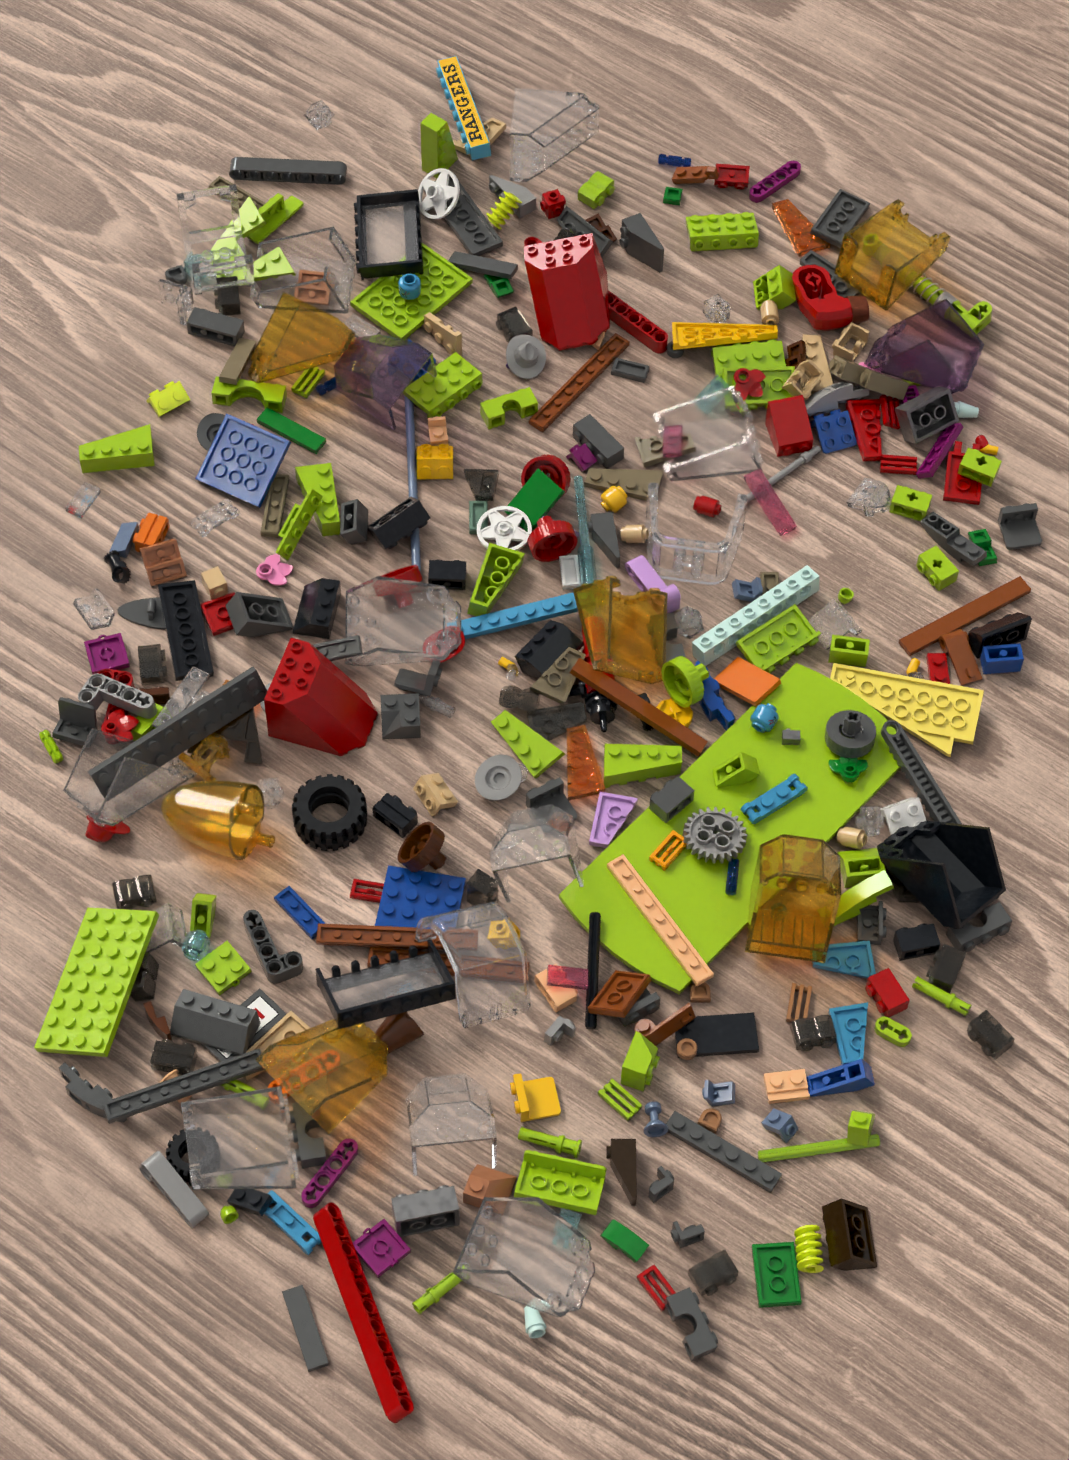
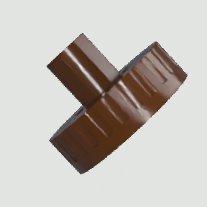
[397,821,447,872]

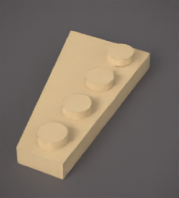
[800,334,833,395]
[243,1011,320,1081]

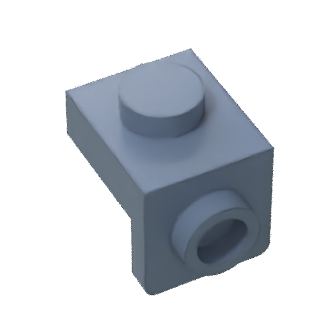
[732,577,763,602]
[702,1080,735,1107]
[761,1108,798,1143]

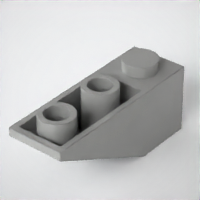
[488,175,536,218]

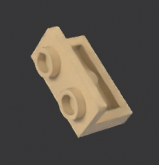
[413,773,458,816]

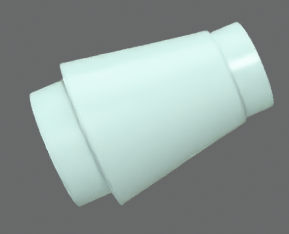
[954,401,979,418]
[524,1304,546,1338]

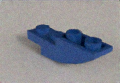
[695,661,735,731]

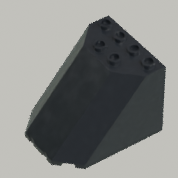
[877,821,1006,929]

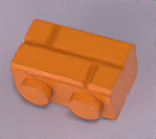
[133,512,170,553]

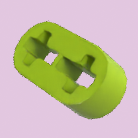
[874,1017,912,1047]

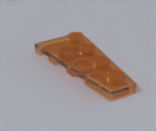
[772,199,831,257]
[567,725,605,801]

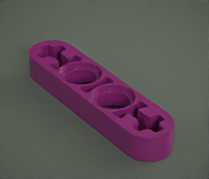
[749,160,801,203]
[301,1139,358,1208]

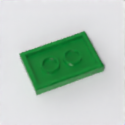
[504,468,565,532]
[751,1242,802,1308]

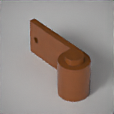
[939,629,983,686]
[634,1003,696,1046]

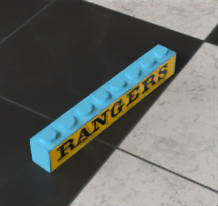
[436,56,491,160]

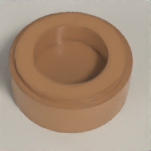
[676,1038,697,1060]

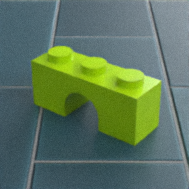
[480,387,538,430]

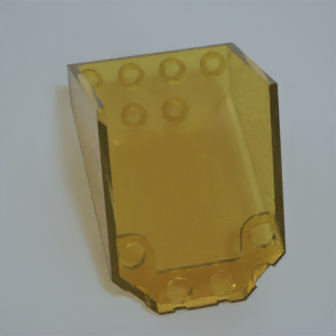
[248,292,355,383]
[256,1019,388,1134]

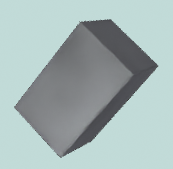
[782,728,800,745]

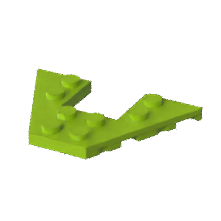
[205,196,296,286]

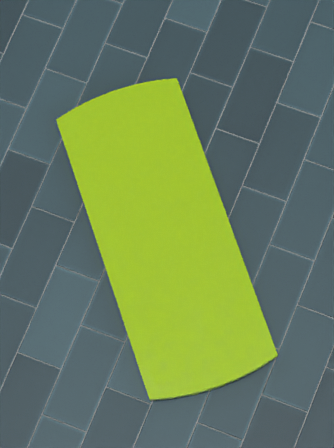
[559,663,901,995]

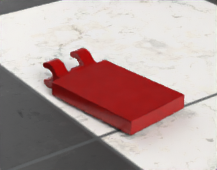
[943,441,982,505]

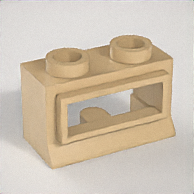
[832,322,870,362]
[782,359,824,401]

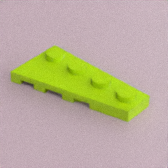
[491,710,565,778]

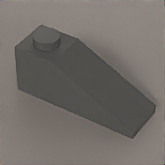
[587,512,620,568]

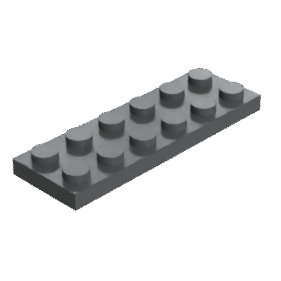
[423,176,503,256]

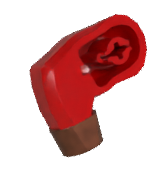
[792,265,869,331]

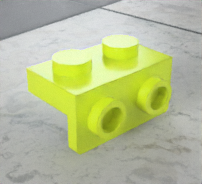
[146,381,190,417]

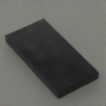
[675,1012,759,1058]

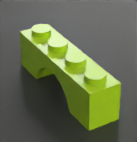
[211,376,287,413]

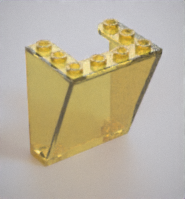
[834,199,951,311]
[573,576,668,684]

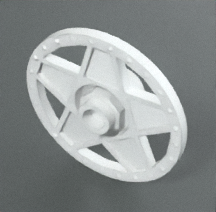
[418,168,460,220]
[477,506,532,551]

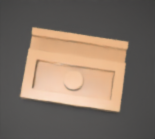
[764,1069,810,1104]

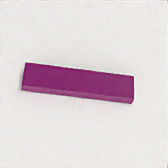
[916,423,964,479]

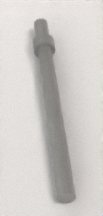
[736,445,821,508]

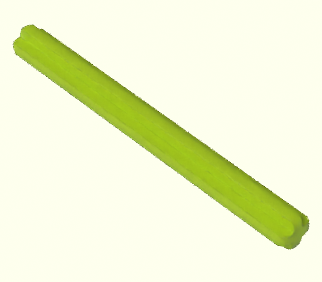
[758,1134,880,1163]

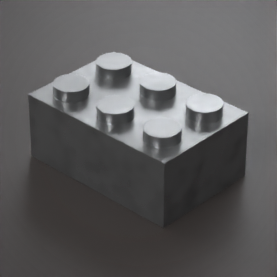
[895,386,959,444]
[391,1185,460,1237]

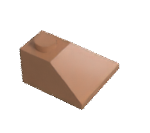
[463,1164,517,1216]

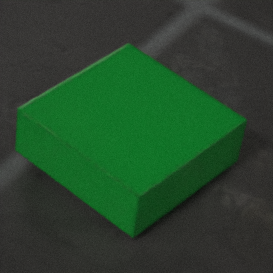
[663,187,683,206]

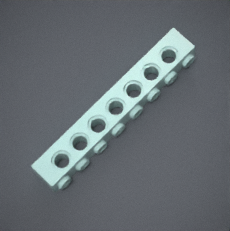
[692,565,819,666]

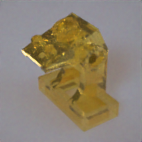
[178,732,230,785]

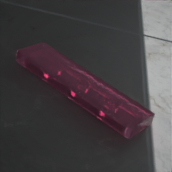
[744,469,797,536]

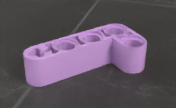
[625,555,681,615]

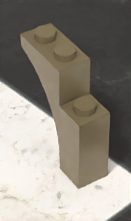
[829,355,909,400]

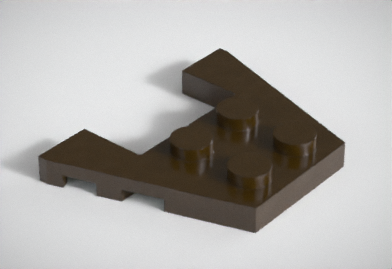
[187,707,263,765]

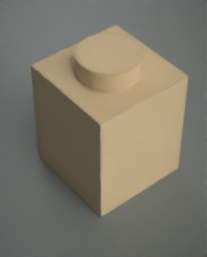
[201,566,228,600]

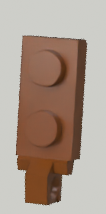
[672,166,719,184]

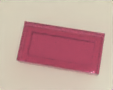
[663,424,683,458]
[547,965,588,990]

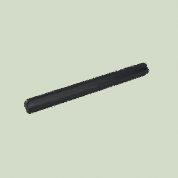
[585,912,601,1029]

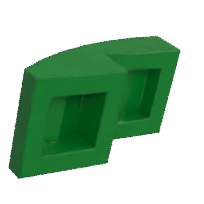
[483,274,514,298]
[968,529,997,566]
[600,1219,649,1263]

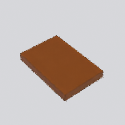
[588,970,652,1018]

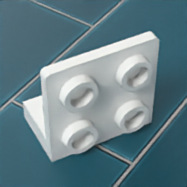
[876,797,926,835]

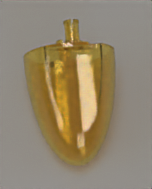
[161,780,275,860]

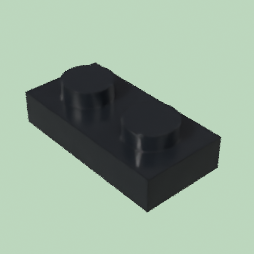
[227,1184,273,1216]

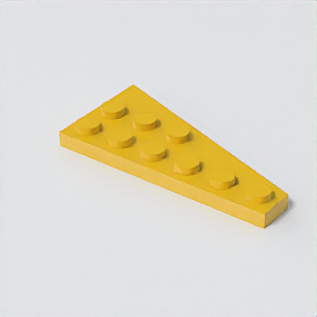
[672,322,778,350]

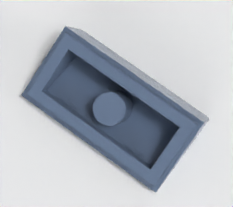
[109,522,139,558]

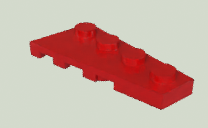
[845,399,882,461]

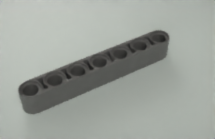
[229,157,347,185]

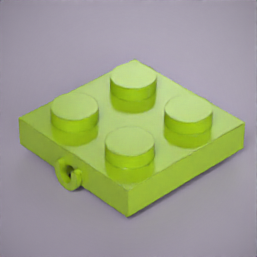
[195,941,252,996]

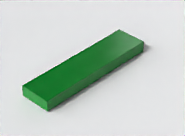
[257,407,326,454]

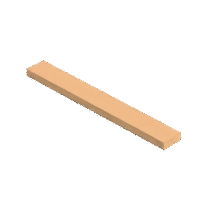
[607,854,714,986]

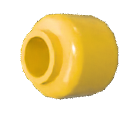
[600,486,628,513]

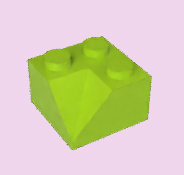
[620,1031,660,1092]

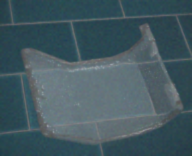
[415,902,531,1028]

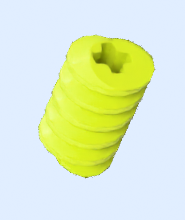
[486,191,522,230]
[794,1225,824,1273]

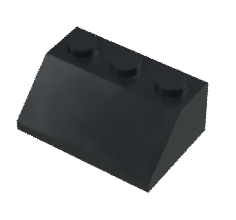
[368,497,430,549]
[293,578,341,639]
[968,612,1032,659]
[515,620,584,678]

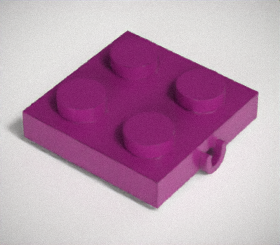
[84,633,130,675]
[353,1219,411,1278]

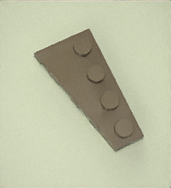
[584,468,664,503]

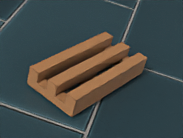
[786,983,812,1025]

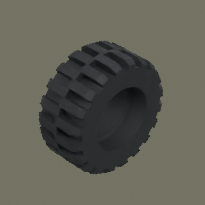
[292,774,367,851]

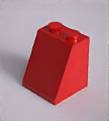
[765,395,814,457]

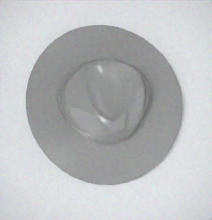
[506,335,546,379]
[475,754,522,801]

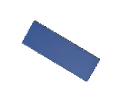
[274,886,326,940]

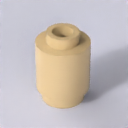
[760,300,779,325]
[621,525,649,543]
[837,827,867,849]

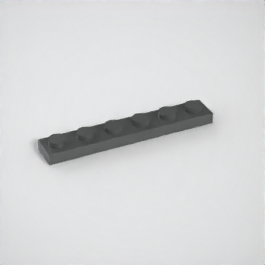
[666,1111,782,1193]

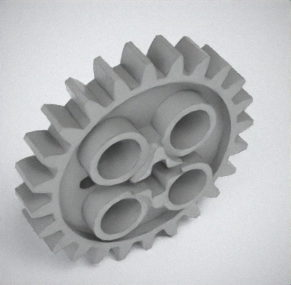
[683,807,747,864]

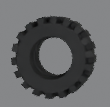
[166,1127,221,1186]

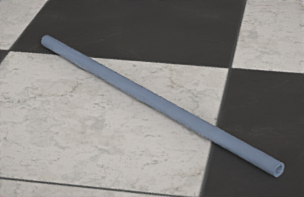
[404,395,421,573]

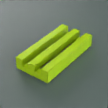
[291,364,325,398]
[598,1078,642,1121]

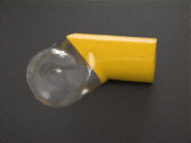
[498,656,519,681]
[906,658,924,679]

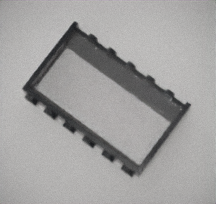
[354,189,424,280]
[315,939,456,1029]

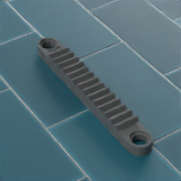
[881,720,962,824]

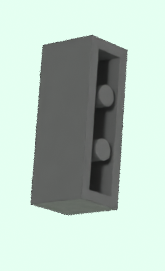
[187,307,245,346]
[572,414,624,469]

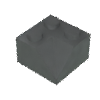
[380,693,421,740]

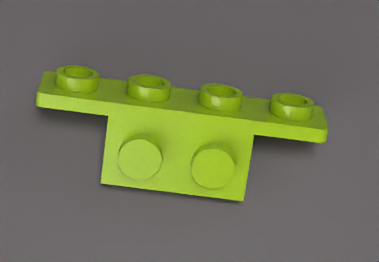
[247,193,304,244]
[276,488,323,560]

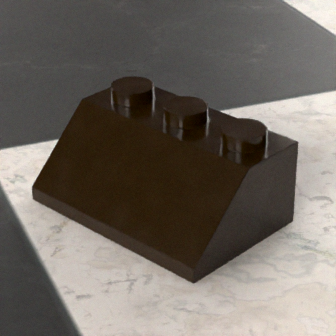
[822,1198,877,1271]

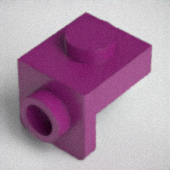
[566,443,597,472]

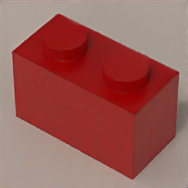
[865,968,910,1018]

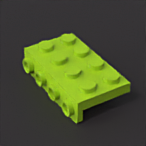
[686,212,759,251]
[711,339,786,386]
[403,352,483,418]
[723,366,795,410]
[735,604,822,673]
[514,1150,607,1215]

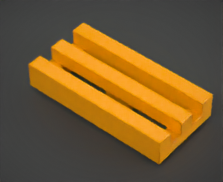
[649,830,687,871]

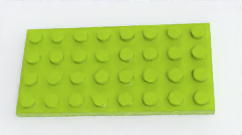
[34,907,159,1057]

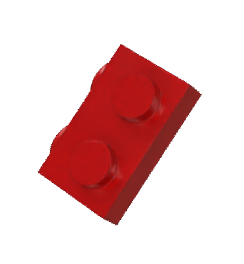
[714,163,750,190]

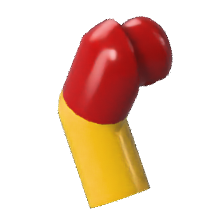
[975,435,999,456]

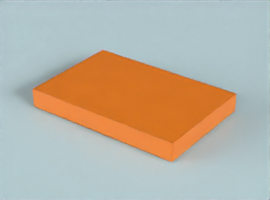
[713,657,781,707]

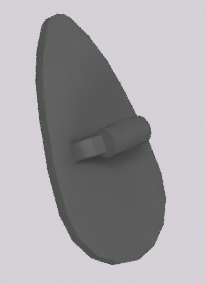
[117,597,166,630]

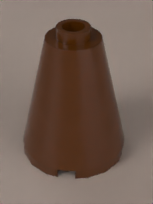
[367,1012,424,1058]

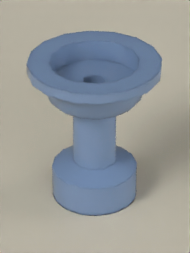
[644,1102,668,1137]

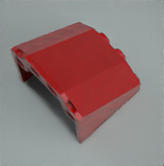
[524,233,610,351]
[264,638,378,756]

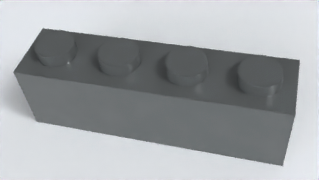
[170,989,261,1055]

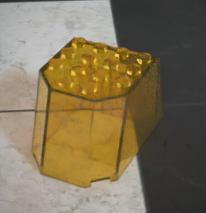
[745,834,841,963]

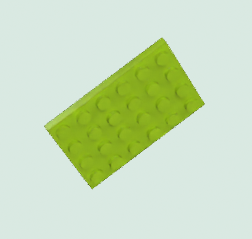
[350,243,473,343]

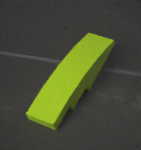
[816,870,894,930]

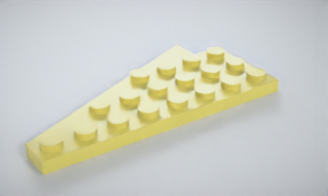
[830,663,984,757]

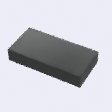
[611,358,650,383]

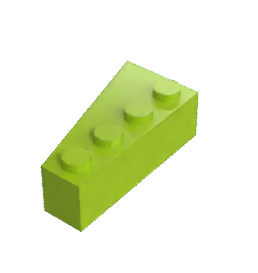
[420,113,458,178]
[79,424,155,473]
[295,463,340,536]
[467,543,525,616]
[603,744,682,789]

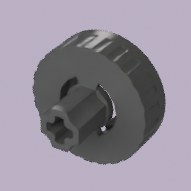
[825,710,876,758]

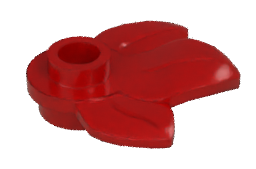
[734,368,766,400]
[101,709,139,742]

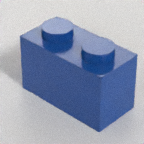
[980,643,1024,674]

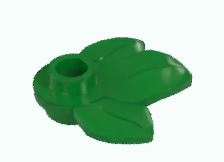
[829,756,868,782]

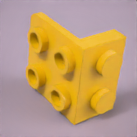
[417,444,453,479]
[510,1073,561,1122]

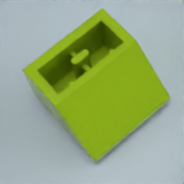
[753,265,796,310]
[837,848,886,888]

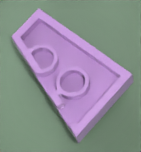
[589,792,638,848]

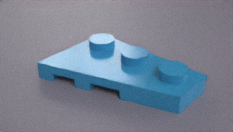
[810,941,876,979]
[828,1002,868,1065]

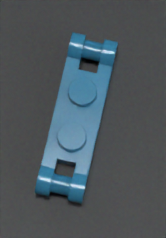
[740,773,808,824]
[264,1190,322,1255]

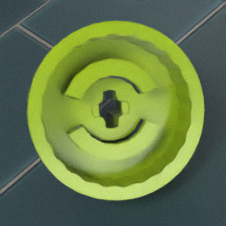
[661,656,709,708]

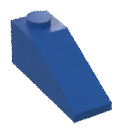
[806,1059,875,1097]

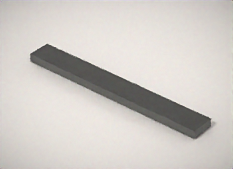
[102,1048,267,1124]

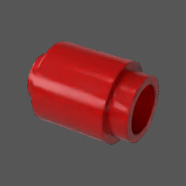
[693,495,722,518]

